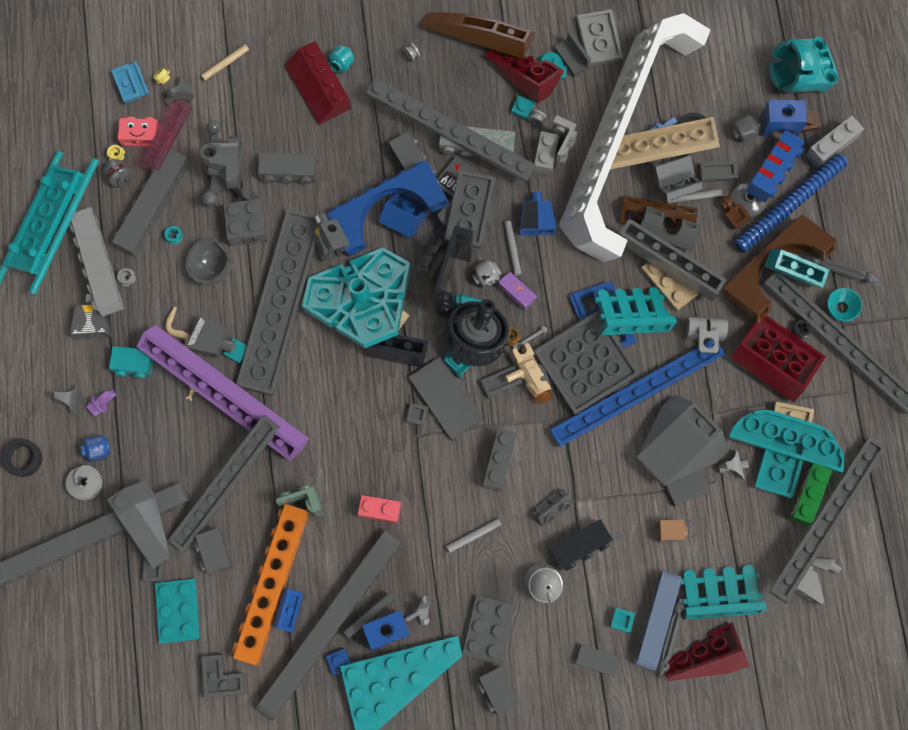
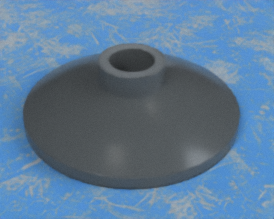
[730,182,767,217]

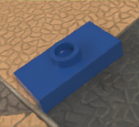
[273,588,303,633]

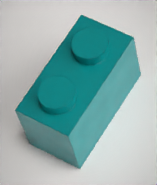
[109,346,154,379]

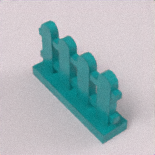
[594,287,677,335]
[680,565,767,620]

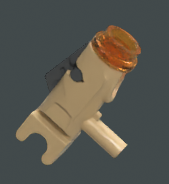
[504,343,553,404]

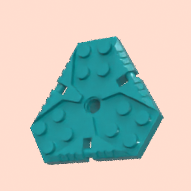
[302,248,411,348]

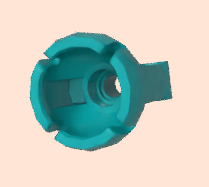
[769,37,839,93]

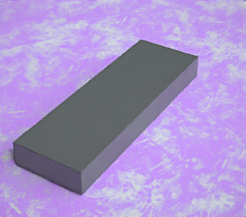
[344,593,395,639]

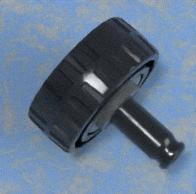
[443,299,509,366]

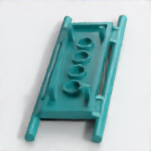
[0,150,99,295]

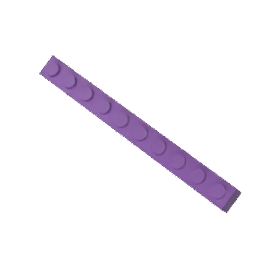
[137,325,309,462]

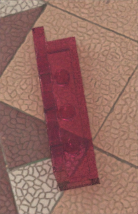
[141,99,192,172]

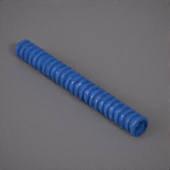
[734,153,848,253]

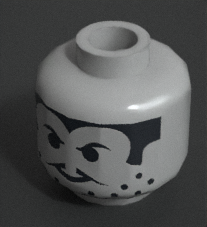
[472,259,501,288]

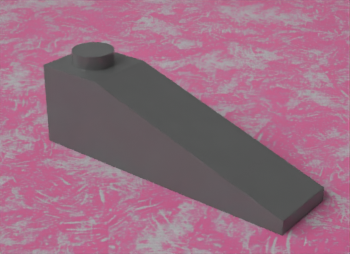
[107,480,171,569]

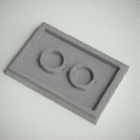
[576,9,624,66]

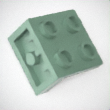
[275,485,324,517]

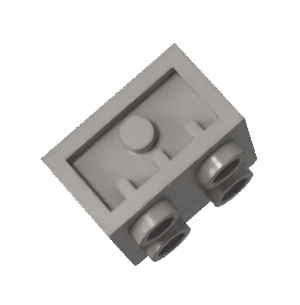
[551,115,578,169]

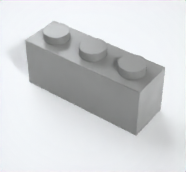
[805,116,864,169]

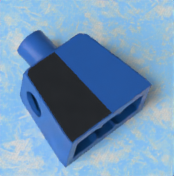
[520,191,556,236]

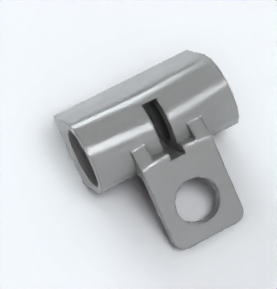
[686,317,728,353]

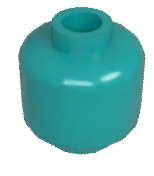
[327,46,354,73]

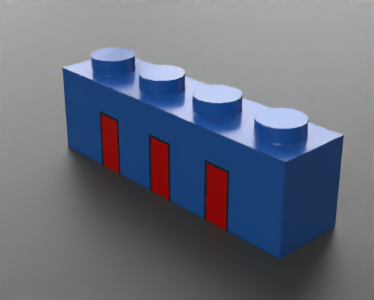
[746,130,805,203]

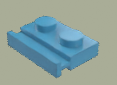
[111,61,150,104]

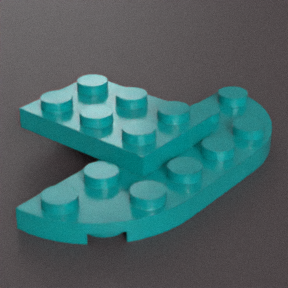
[728,410,844,499]

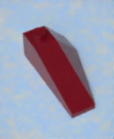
[485,49,564,104]
[665,622,750,681]

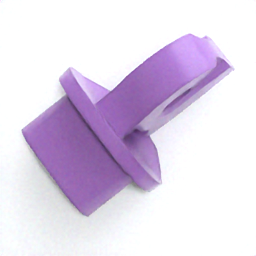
[86,390,117,417]

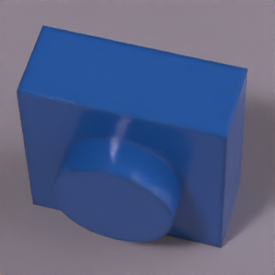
[326,648,351,675]

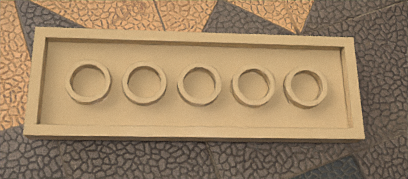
[610,117,720,170]

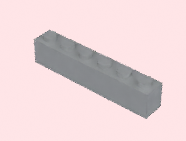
[69,207,124,317]

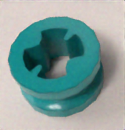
[164,226,183,245]

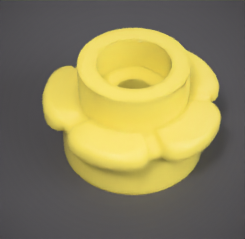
[153,68,170,84]
[107,145,125,161]

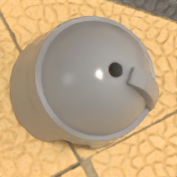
[524,563,563,603]

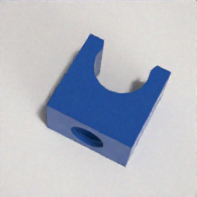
[760,100,807,137]
[362,610,410,651]

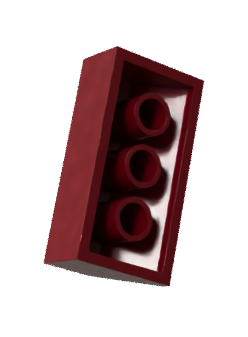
[285,41,351,125]

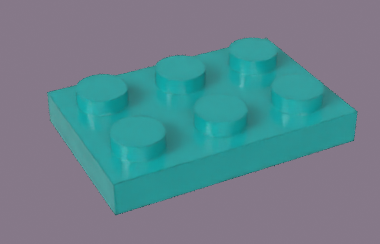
[155,579,200,644]

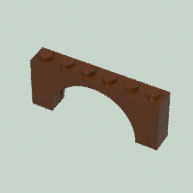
[723,214,837,323]

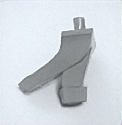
[719,450,749,480]
[405,594,432,625]

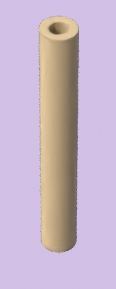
[201,45,249,81]

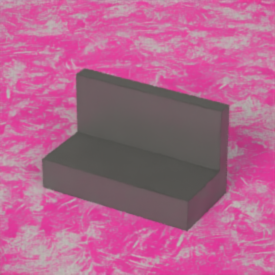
[554,31,591,77]

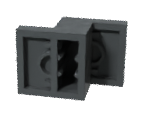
[645,154,703,200]

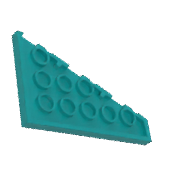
[340,635,463,730]

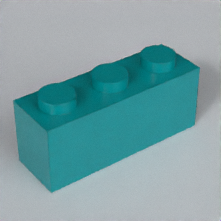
[764,249,830,288]

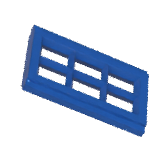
[569,281,636,348]

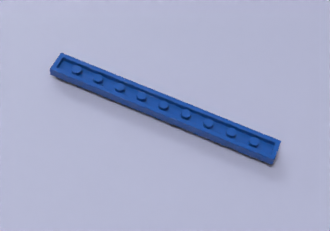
[550,340,725,448]

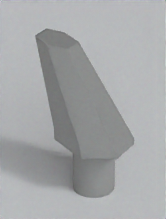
[812,558,842,574]

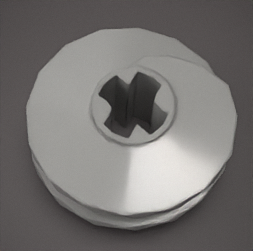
[66,465,102,501]

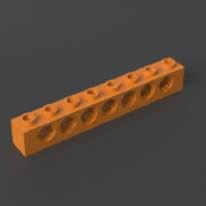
[232,504,309,666]

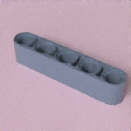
[635,570,682,671]

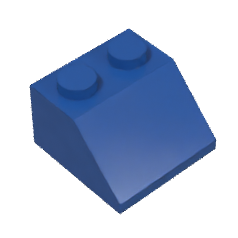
[379,193,431,238]

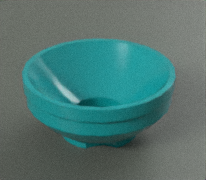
[826,288,862,322]

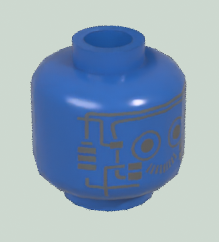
[80,435,110,462]

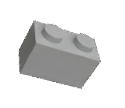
[533,131,559,177]

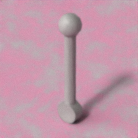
[513,326,547,351]

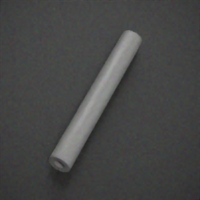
[666,189,722,204]
[504,221,522,276]
[446,518,502,553]

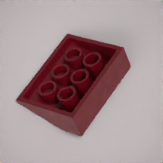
[730,315,826,402]

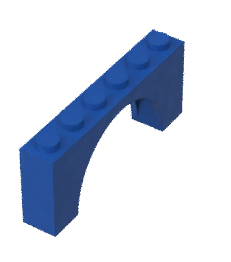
[327,160,450,256]

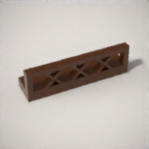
[619,196,698,229]

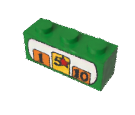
[788,463,832,527]

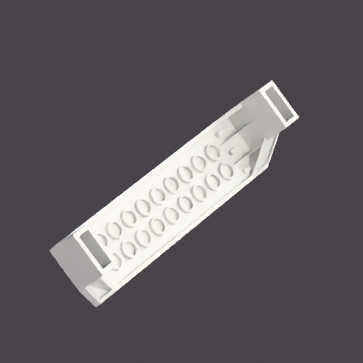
[559,13,710,263]

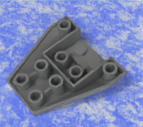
[636,395,729,486]

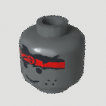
[103,159,131,187]

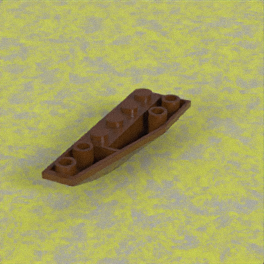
[422,12,535,59]

